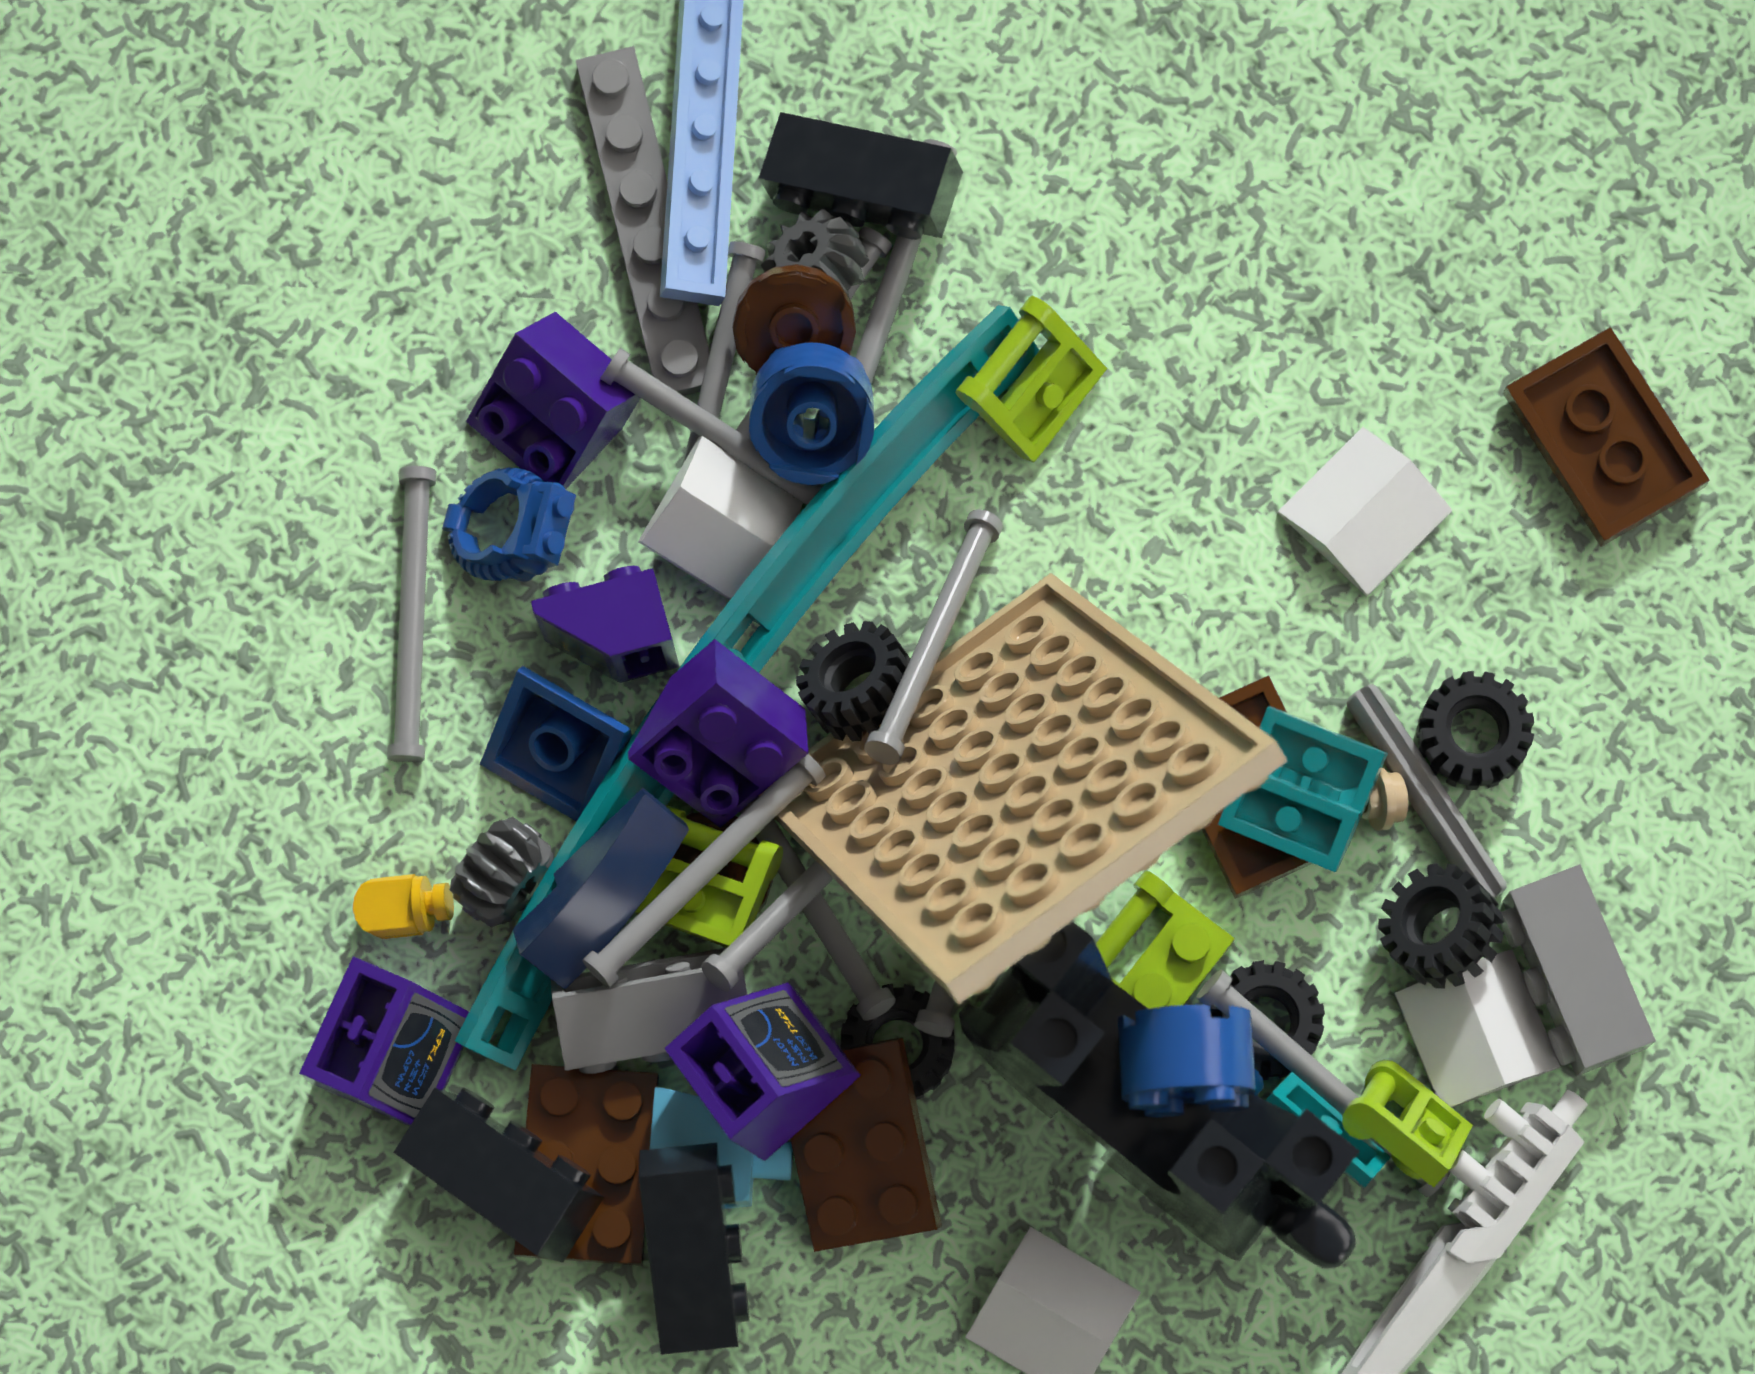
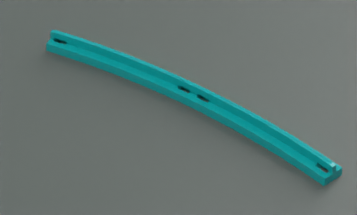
[455,305,1039,1071]

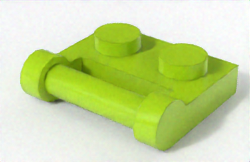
[955,296,1108,463]
[633,805,783,948]
[1096,870,1235,1009]
[1342,1060,1473,1188]

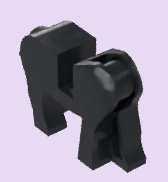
[958,921,1360,1269]

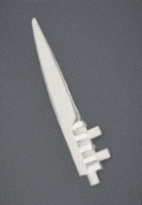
[1342,1090,1588,1374]

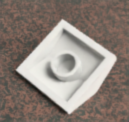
[1278,427,1452,597]
[638,436,803,600]
[1394,949,1560,1108]
[965,1227,1141,1374]

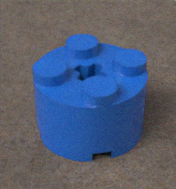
[749,343,874,485]
[1118,1005,1256,1117]

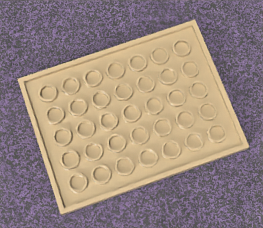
[759,573,1287,1004]

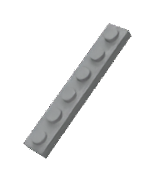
[576,46,710,396]

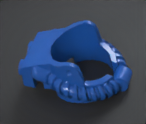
[442,467,576,582]

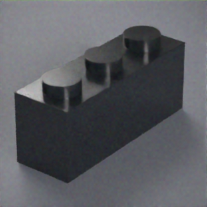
[758,112,963,240]
[393,1087,604,1263]
[639,1142,750,1355]

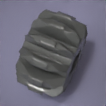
[760,209,870,299]
[449,817,554,928]

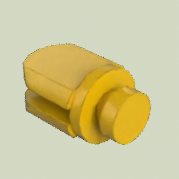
[352,874,454,939]

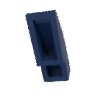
[513,788,689,990]

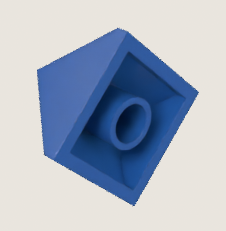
[479,665,632,822]

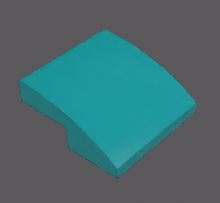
[1218,706,1388,872]
[1266,1072,1391,1189]

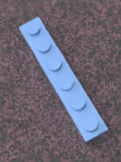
[660,0,744,306]

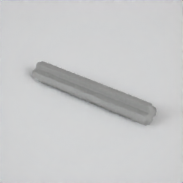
[1347,684,1507,899]

